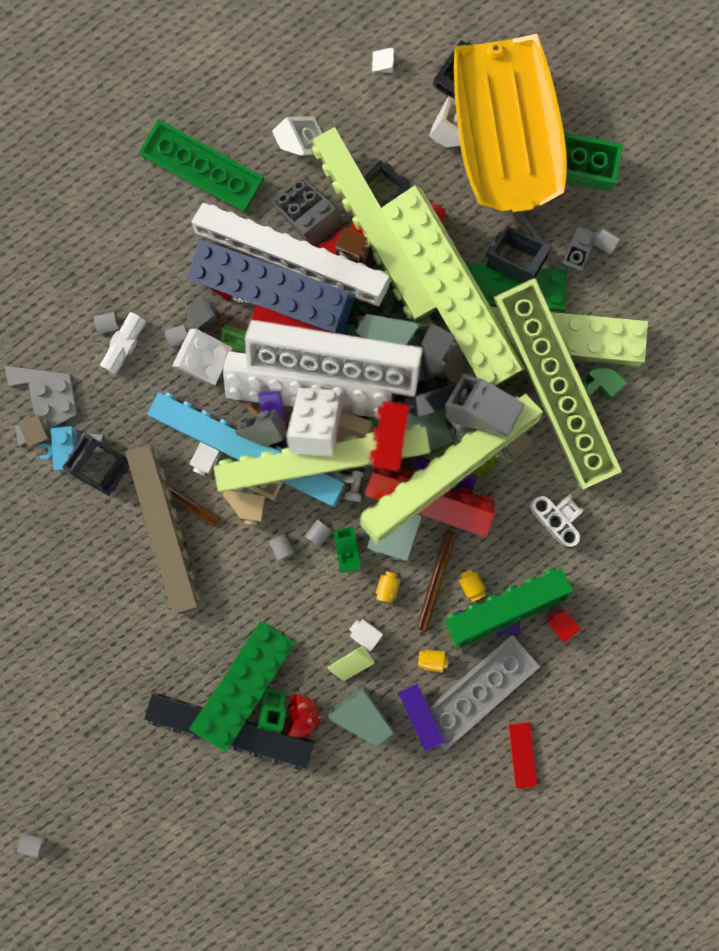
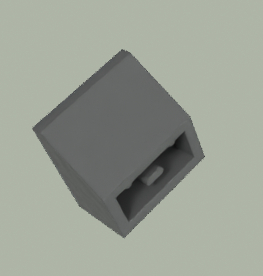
[421,324,456,381]

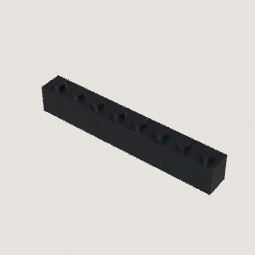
[144,692,315,770]

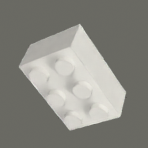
[287,388,343,456]

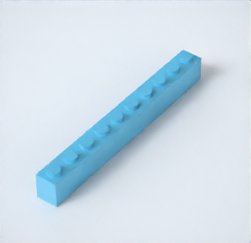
[147,392,346,508]

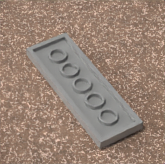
[428,634,540,751]

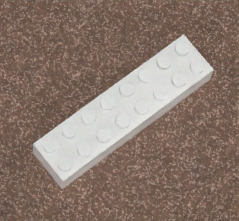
[245,320,422,397]
[223,351,393,417]

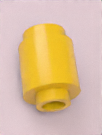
[458,569,487,602]
[376,571,401,603]
[418,650,449,673]

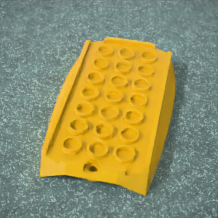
[454,34,566,212]

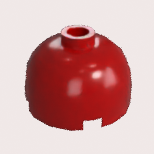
[284,694,321,738]

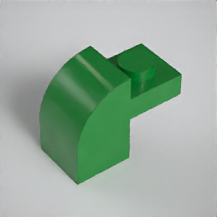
[583,368,627,400]
[333,527,361,573]
[257,688,286,733]

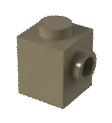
[19,414,51,447]

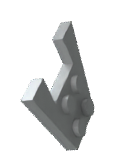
[5,366,78,447]

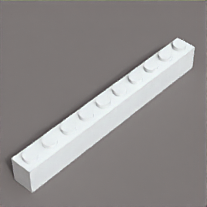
[191,203,389,307]

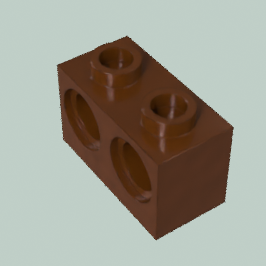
[336,227,370,263]

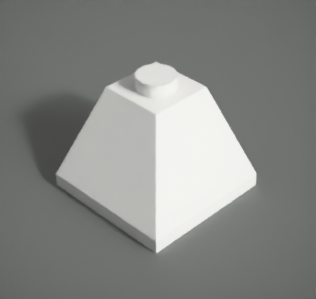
[429,96,460,147]
[272,117,322,156]

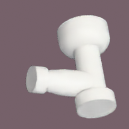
[336,471,364,502]

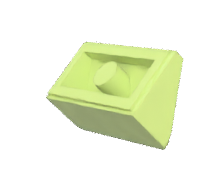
[328,645,375,681]

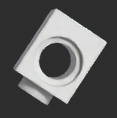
[190,442,221,476]
[349,619,383,652]

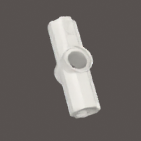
[100,312,147,375]

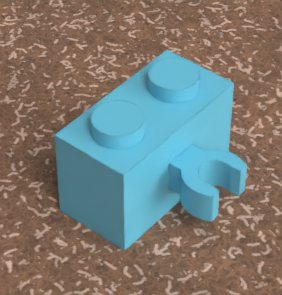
[39,426,78,472]

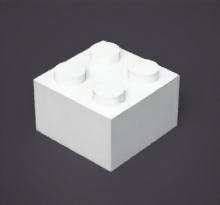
[172,329,232,385]

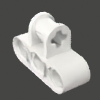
[530,495,584,547]

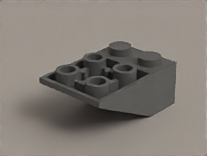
[271,177,344,247]
[445,374,525,437]

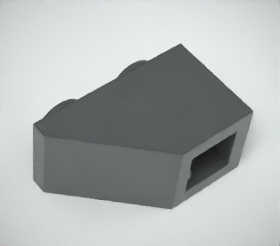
[562,226,597,272]
[186,297,220,332]
[235,409,288,446]

